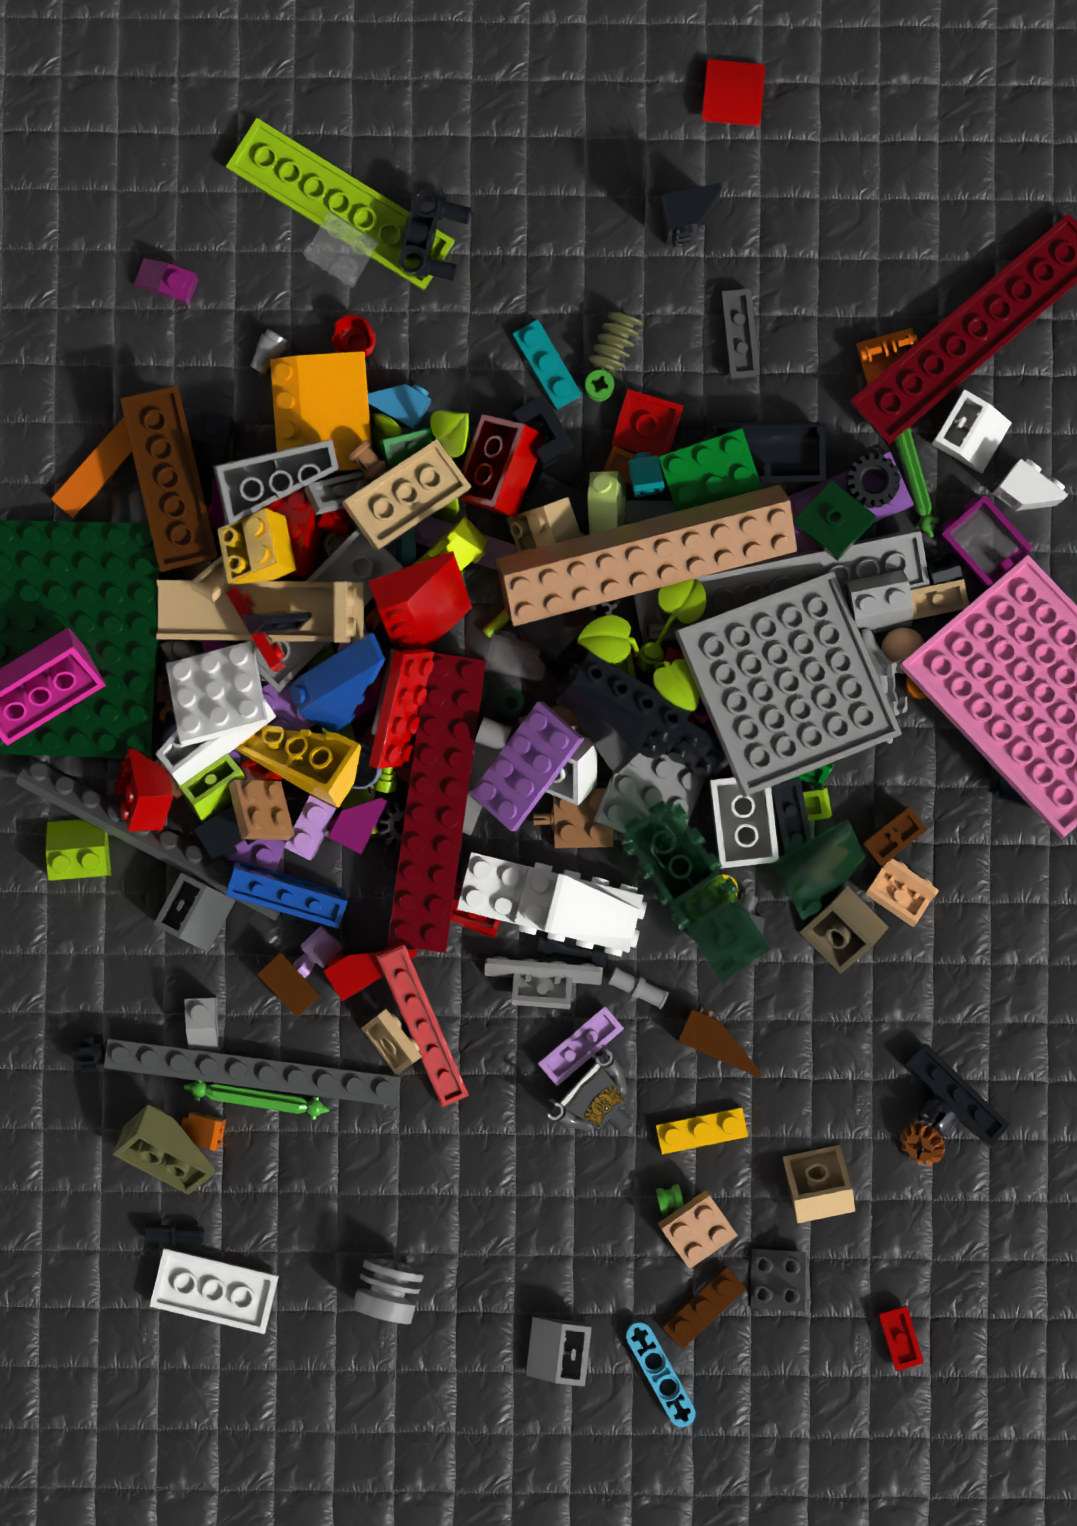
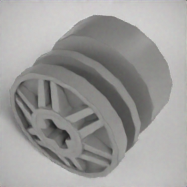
[352,1258,424,1324]

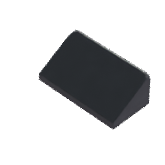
[243,610,312,635]

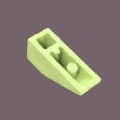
[588,471,627,535]

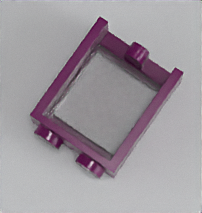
[939,495,1033,590]

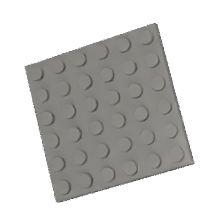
[675,571,902,798]

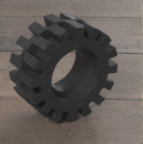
[846,453,901,508]

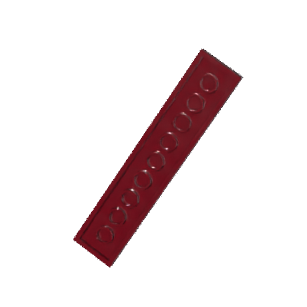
[850,213,1077,446]
[387,653,486,953]

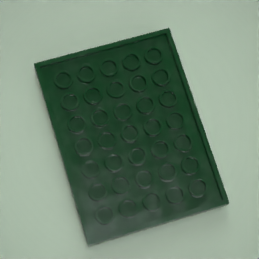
[0,520,162,760]

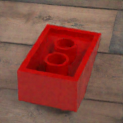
[324,949,420,1001]

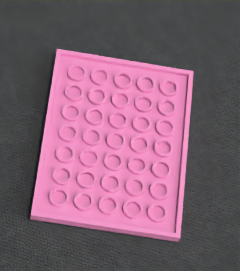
[900,555,1077,839]

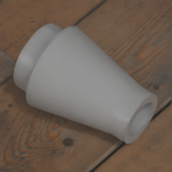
[250,329,288,374]

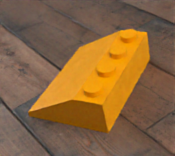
[270,352,372,474]

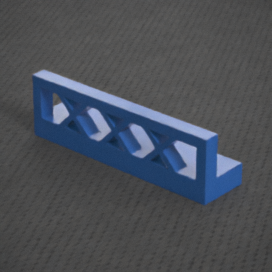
[225,859,348,929]

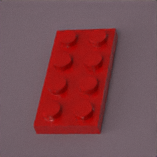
[369,649,434,769]

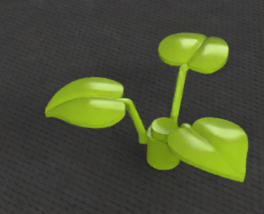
[369,410,471,524]
[577,579,706,711]

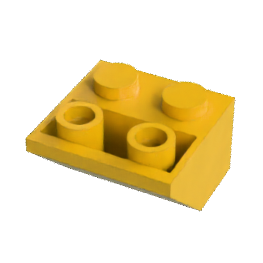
[217,508,296,585]

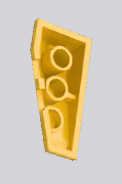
[235,725,361,808]

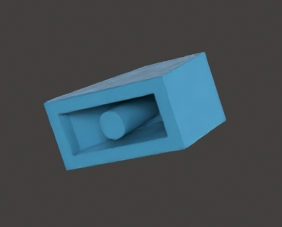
[368,384,431,431]

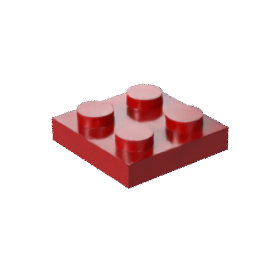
[611,389,684,461]

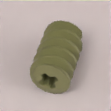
[588,312,643,378]

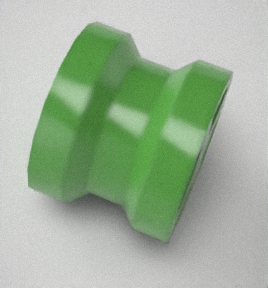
[585,370,614,402]
[656,1184,684,1218]

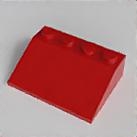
[368,551,472,651]

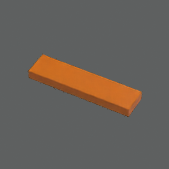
[51,417,132,519]

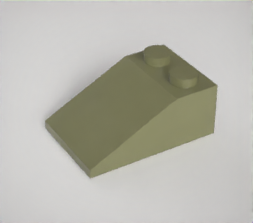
[112,1105,215,1195]

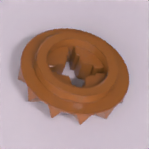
[899,1122,945,1167]

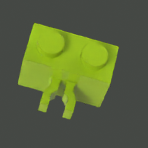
[179,753,246,823]

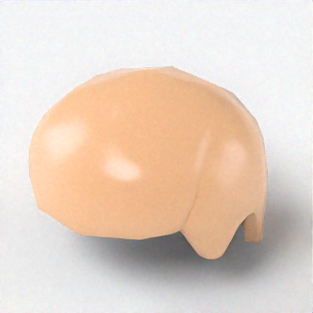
[881,627,925,662]

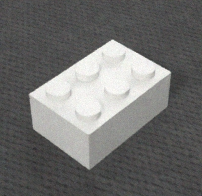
[709,778,779,869]

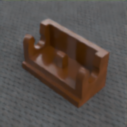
[859,806,927,866]
[257,952,321,1018]

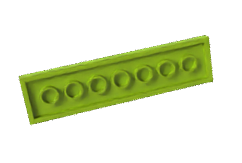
[226,118,455,291]

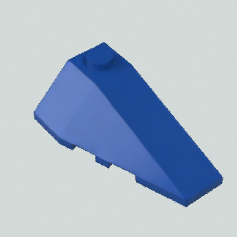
[288,633,385,733]

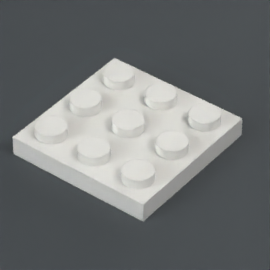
[166,641,268,747]

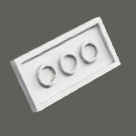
[150,1248,279,1334]

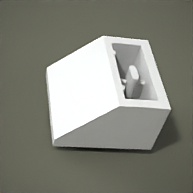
[932,389,1011,474]
[992,459,1068,511]

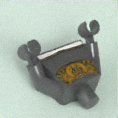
[542,1044,631,1132]

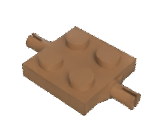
[533,788,614,848]

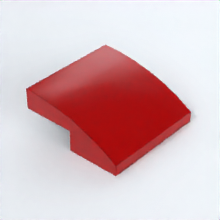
[702,59,765,126]

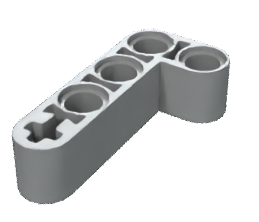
[463,717,512,835]

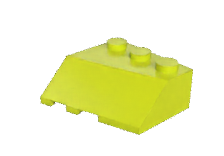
[413,516,489,576]

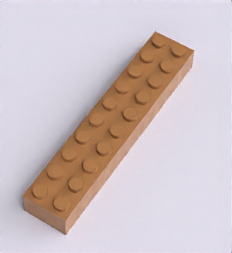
[496,485,797,626]

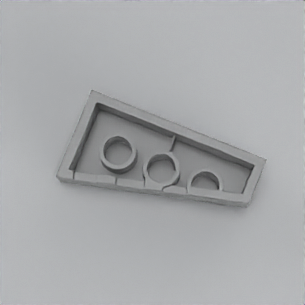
[213,439,339,525]

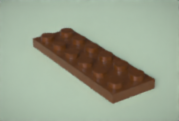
[120,386,218,572]

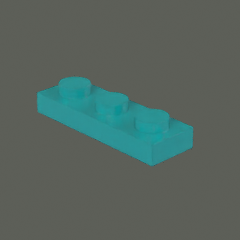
[513,319,582,410]

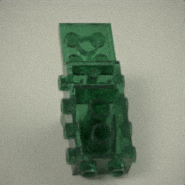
[621,800,772,982]

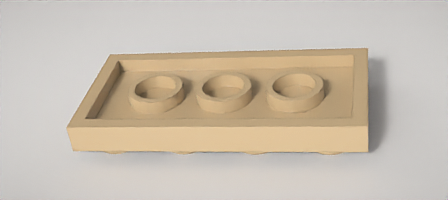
[342,439,471,552]

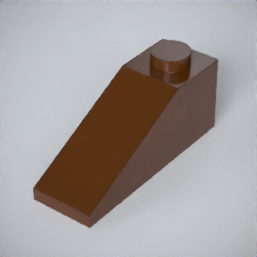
[677,1006,761,1078]

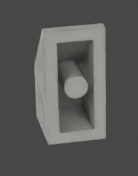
[185,997,220,1053]

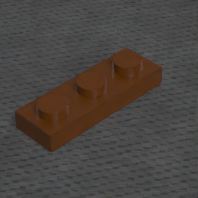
[662,1267,747,1350]

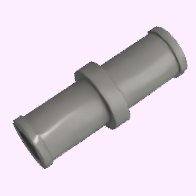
[608,967,669,1009]

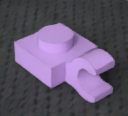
[293,925,343,977]

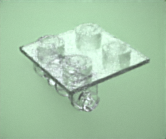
[303,210,378,288]

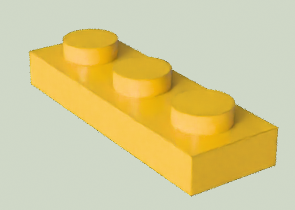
[656,1107,748,1154]

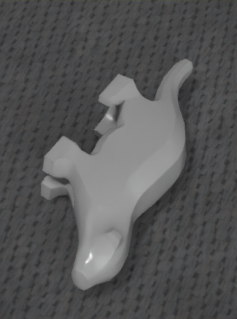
[860,628,908,744]

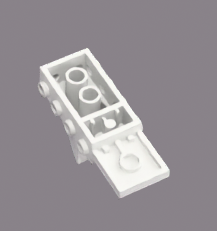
[457,852,647,956]

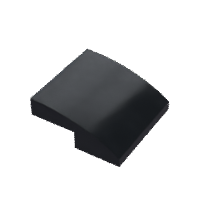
[514,607,600,661]

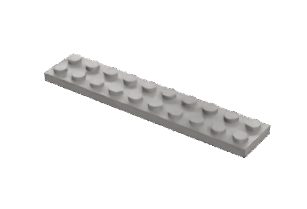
[633,528,930,645]

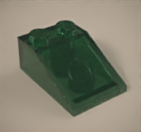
[771,819,865,920]

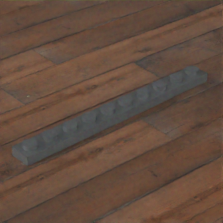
[16,758,280,920]
[104,1038,401,1106]

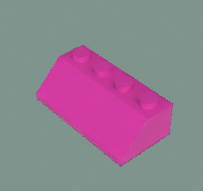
[0,627,106,745]

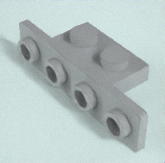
[484,956,603,1009]

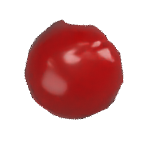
[331,314,376,358]

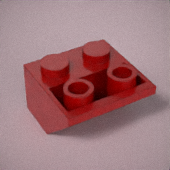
[115,749,174,831]

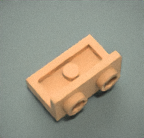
[865,858,939,927]

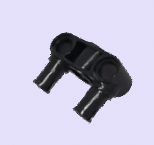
[399,190,472,281]

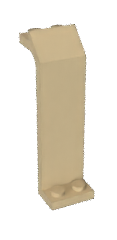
[156,580,364,642]

